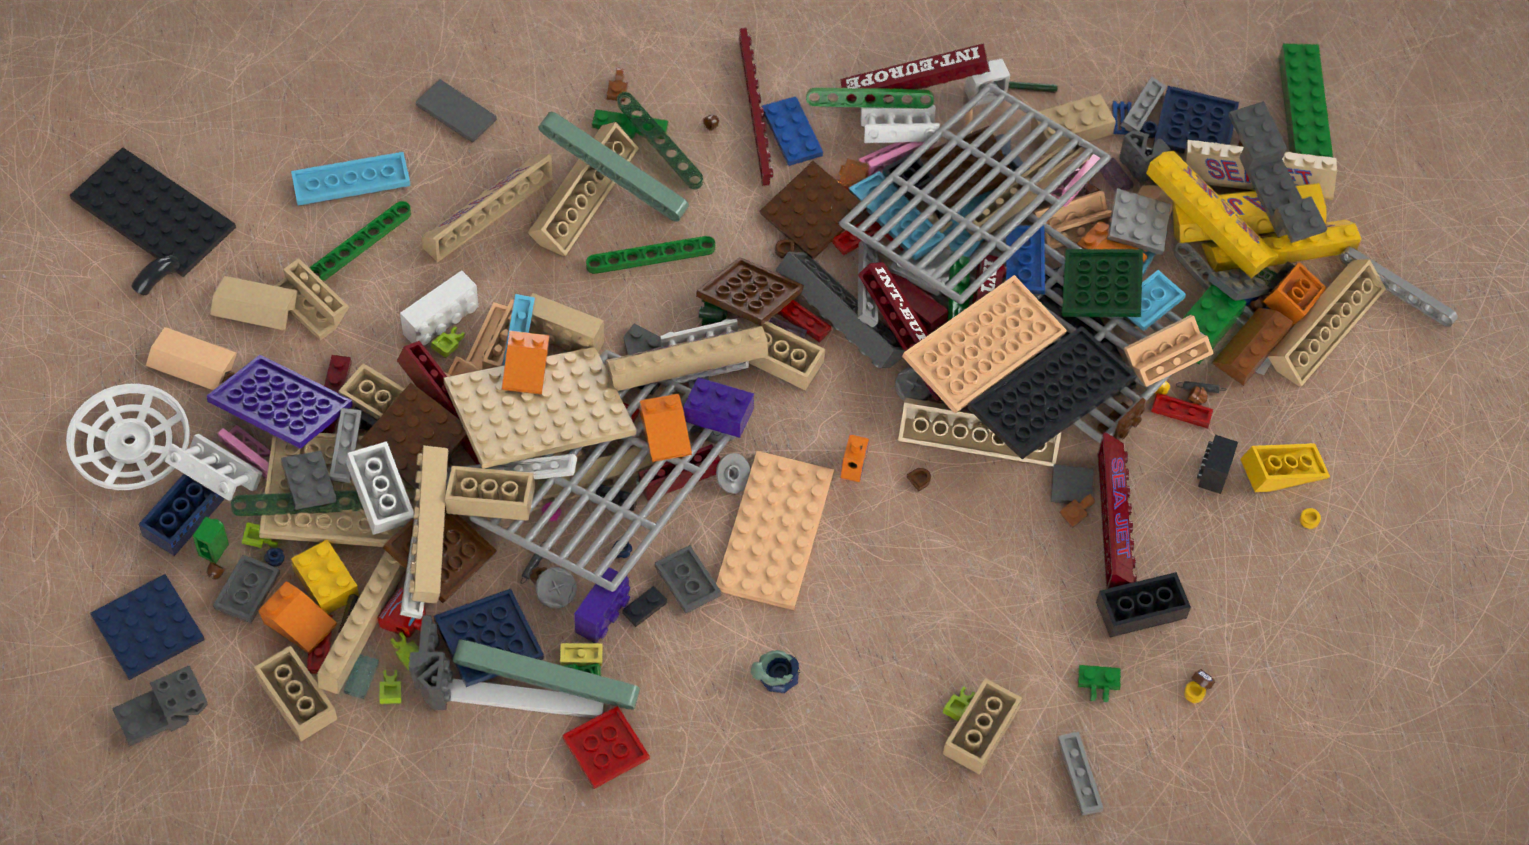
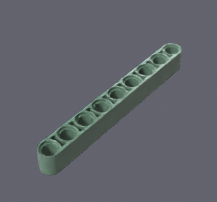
[538,112,689,222]
[453,640,640,710]

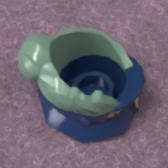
[751,650,800,693]

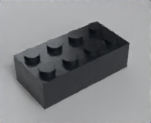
[1096,572,1191,638]

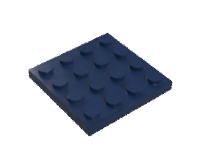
[1153,86,1239,153]
[90,574,205,680]
[434,589,544,687]

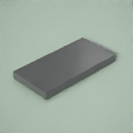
[416,79,497,143]

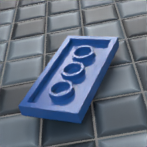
[762,96,823,166]
[1006,225,1045,294]

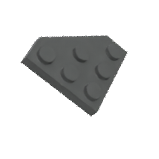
[624,323,661,395]

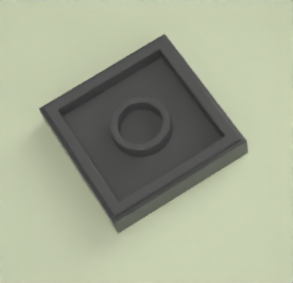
[1051,464,1094,504]

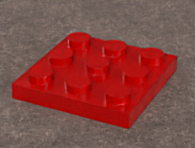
[562,706,650,789]

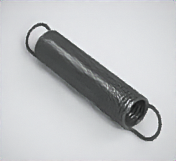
[1176,381,1227,393]
[520,541,546,584]

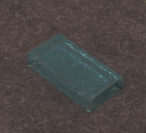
[344,654,379,699]

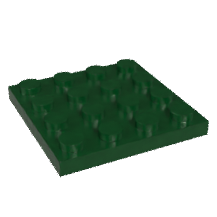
[1062,249,1143,317]

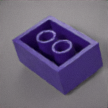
[683,377,754,438]
[574,567,630,644]

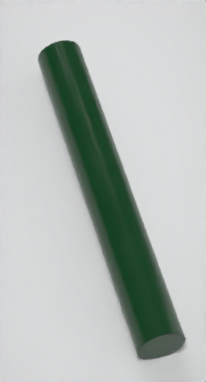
[1008,81,1058,92]

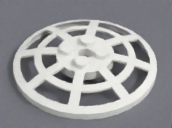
[66,384,190,490]

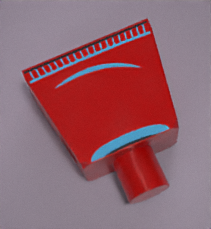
[377,588,426,638]

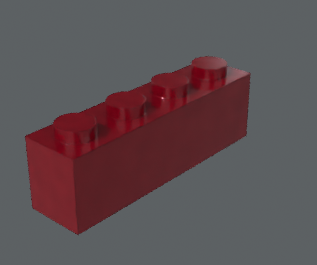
[890,272,948,334]
[638,444,720,501]

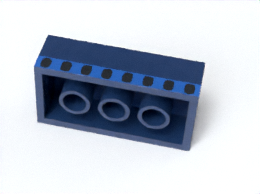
[138,474,225,556]

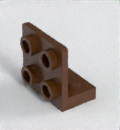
[1097,398,1146,440]

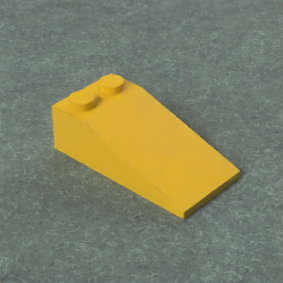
[1240,443,1330,492]

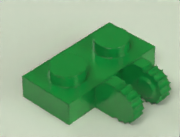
[1078,665,1121,702]

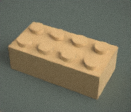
[1031,94,1116,154]
[529,293,604,352]
[749,322,825,390]
[339,363,405,420]
[445,466,535,521]
[254,646,337,742]
[943,678,1022,775]

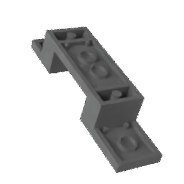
[1228,101,1327,243]

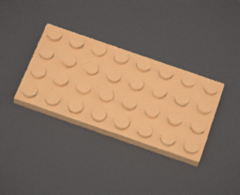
[902,275,1067,413]
[716,451,834,610]

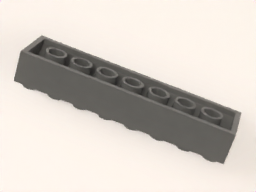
[776,252,905,369]

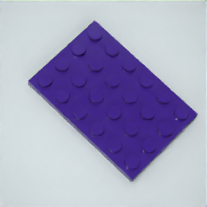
[207,355,353,449]

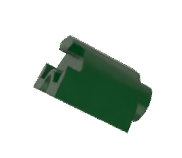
[699,300,727,326]

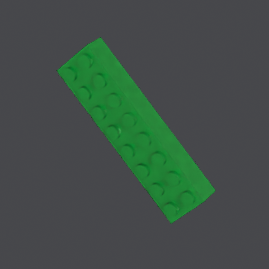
[1278,43,1333,158]

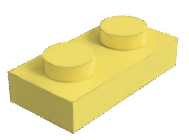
[560,643,603,666]

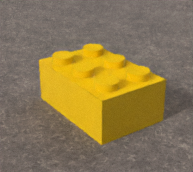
[291,540,360,614]

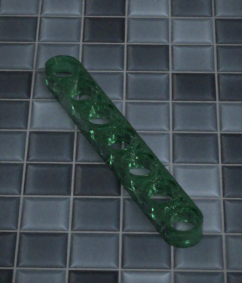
[617,92,703,189]
[231,490,364,516]

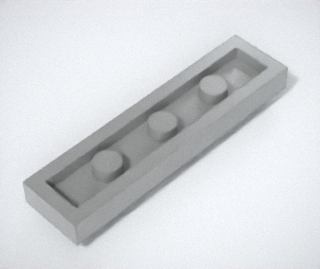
[1121,77,1167,132]
[330,408,361,483]
[1057,732,1103,816]

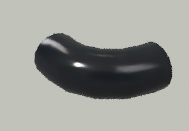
[131,254,180,295]

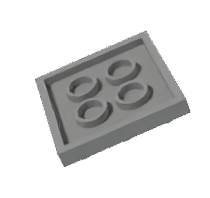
[1107,188,1171,255]
[888,248,954,296]

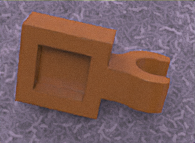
[607,68,628,102]
[1059,494,1095,528]

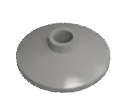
[716,453,750,493]

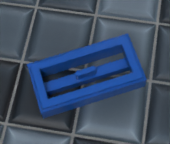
[1112,101,1132,135]

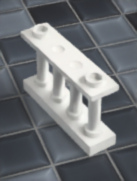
[860,105,940,143]
[660,318,749,384]
[165,434,263,501]

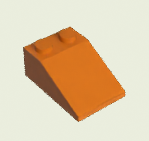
[1077,221,1147,262]
[1263,262,1326,328]
[502,331,549,394]
[639,394,692,462]
[258,581,337,654]

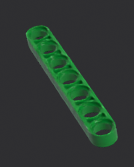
[806,87,934,109]
[309,201,411,282]
[586,236,716,274]

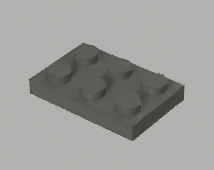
[1207,268,1271,301]
[281,451,336,510]
[655,545,721,614]
[213,555,280,623]

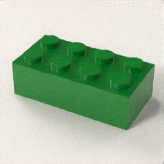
[1182,284,1247,365]

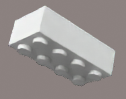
[400,270,478,346]
[346,442,414,535]

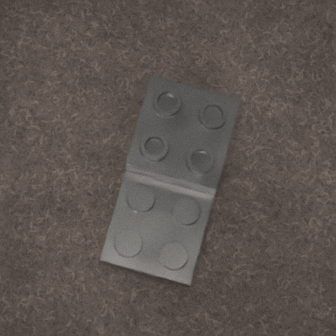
[1119,131,1170,184]
[409,615,453,710]
[112,665,208,746]

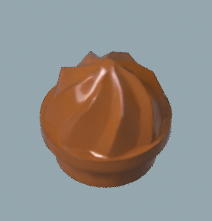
[1187,385,1208,405]

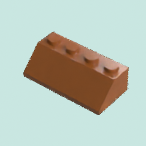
[1212,308,1293,386]

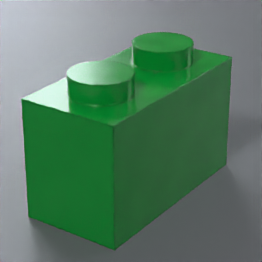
[193,517,229,564]

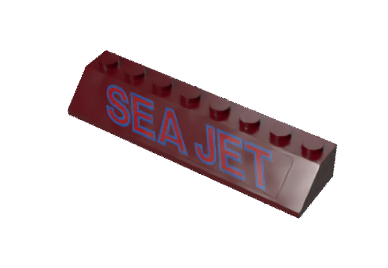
[1097,433,1137,589]

